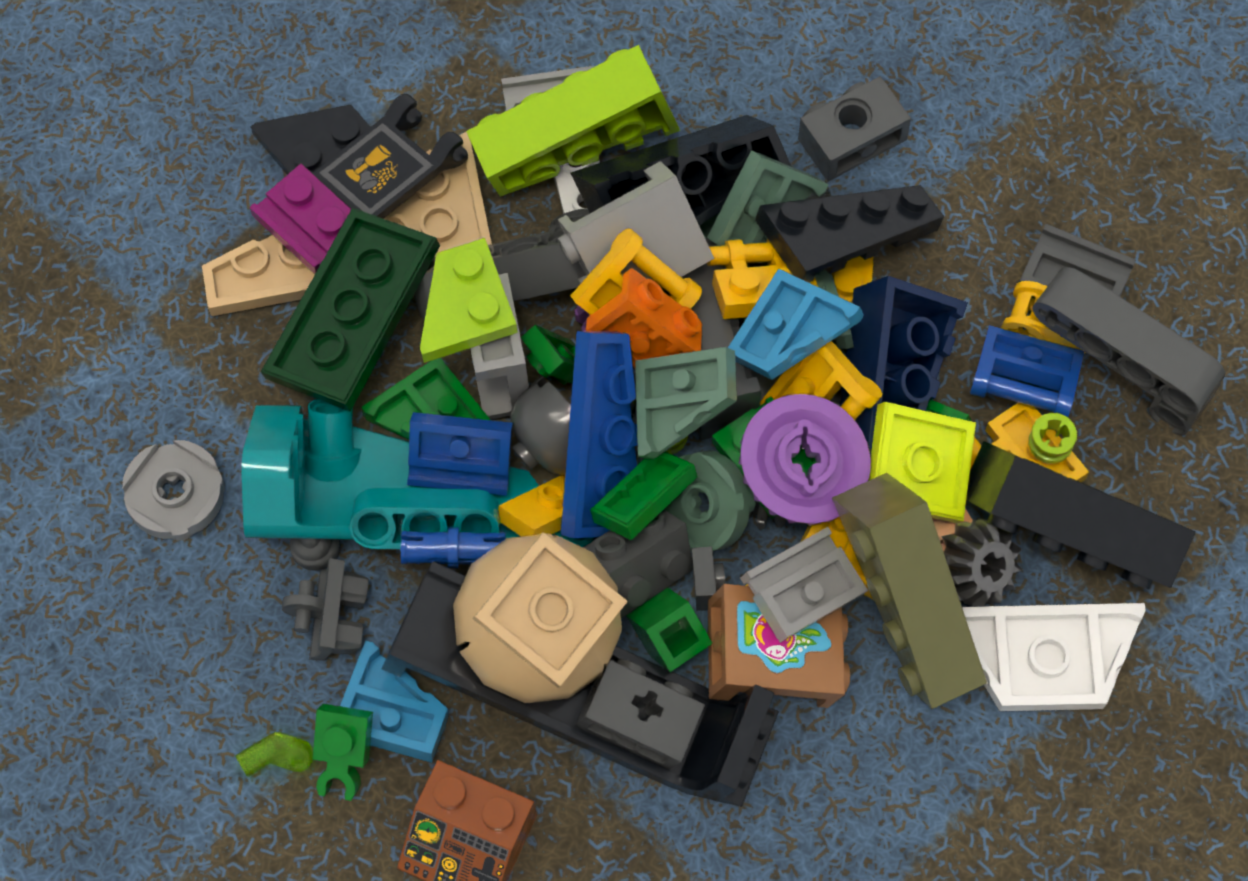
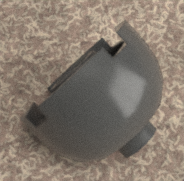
[511,375,571,475]

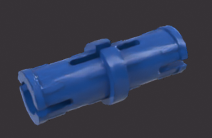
[401,527,506,569]

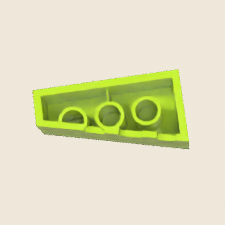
[466,45,681,196]

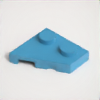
[728,269,864,380]
[340,640,448,763]

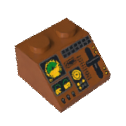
[397,760,537,881]

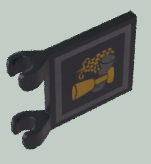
[312,94,468,219]

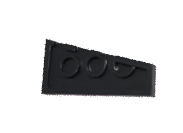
[755,185,944,283]

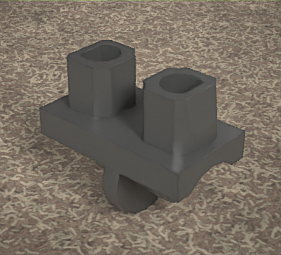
[282,558,369,661]

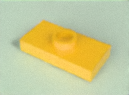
[498,475,565,536]

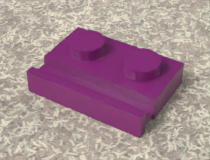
[249,164,351,274]

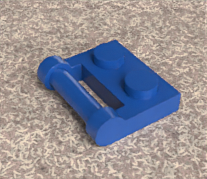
[970,325,1084,417]

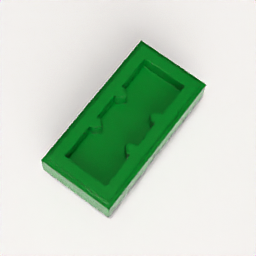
[590,451,697,540]

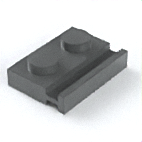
[1020,224,1136,296]

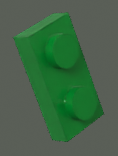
[521,325,576,385]

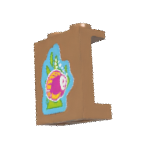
[708,584,850,708]

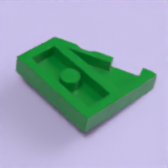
[361,358,490,440]

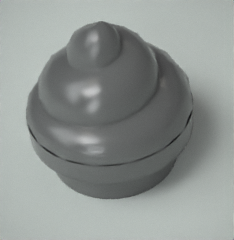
[290,539,341,570]

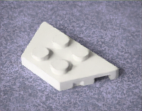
[962,603,1146,711]

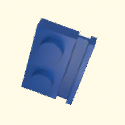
[407,412,513,496]

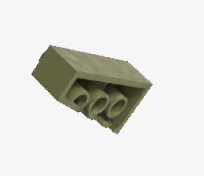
[832,473,987,709]

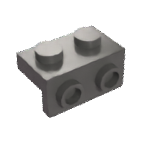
[583,510,693,618]

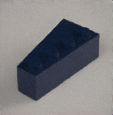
[840,276,968,457]

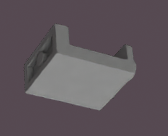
[557,161,715,288]
[470,273,529,419]

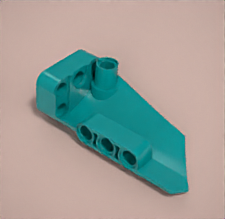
[242,399,594,549]

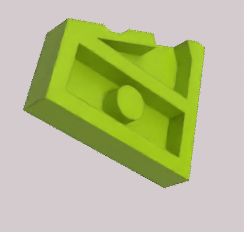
[420,238,518,363]

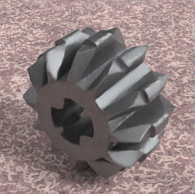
[941,519,1023,607]

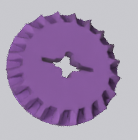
[738,394,871,526]

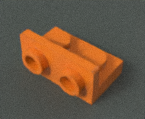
[586,268,702,369]

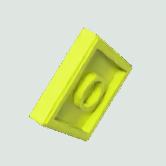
[868,402,976,523]

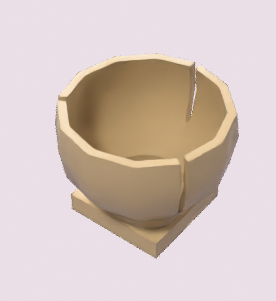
[453,532,628,703]

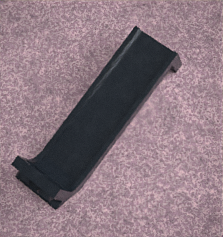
[381,561,779,807]

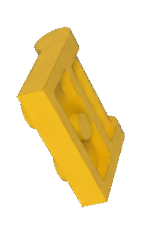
[570,228,702,315]
[760,341,882,420]

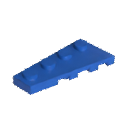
[561,331,637,539]

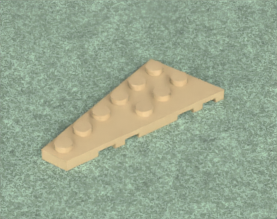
[202,132,492,316]

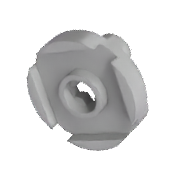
[122,440,225,541]

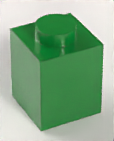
[626,588,713,672]

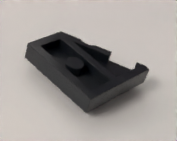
[250,104,370,175]

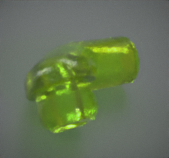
[235,732,313,777]

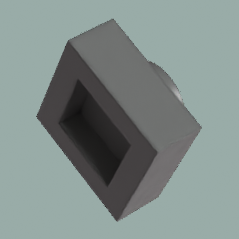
[692,546,725,611]

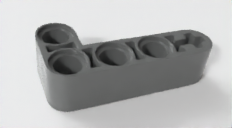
[414,209,590,319]
[1033,267,1225,435]

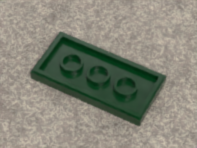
[261,208,440,412]

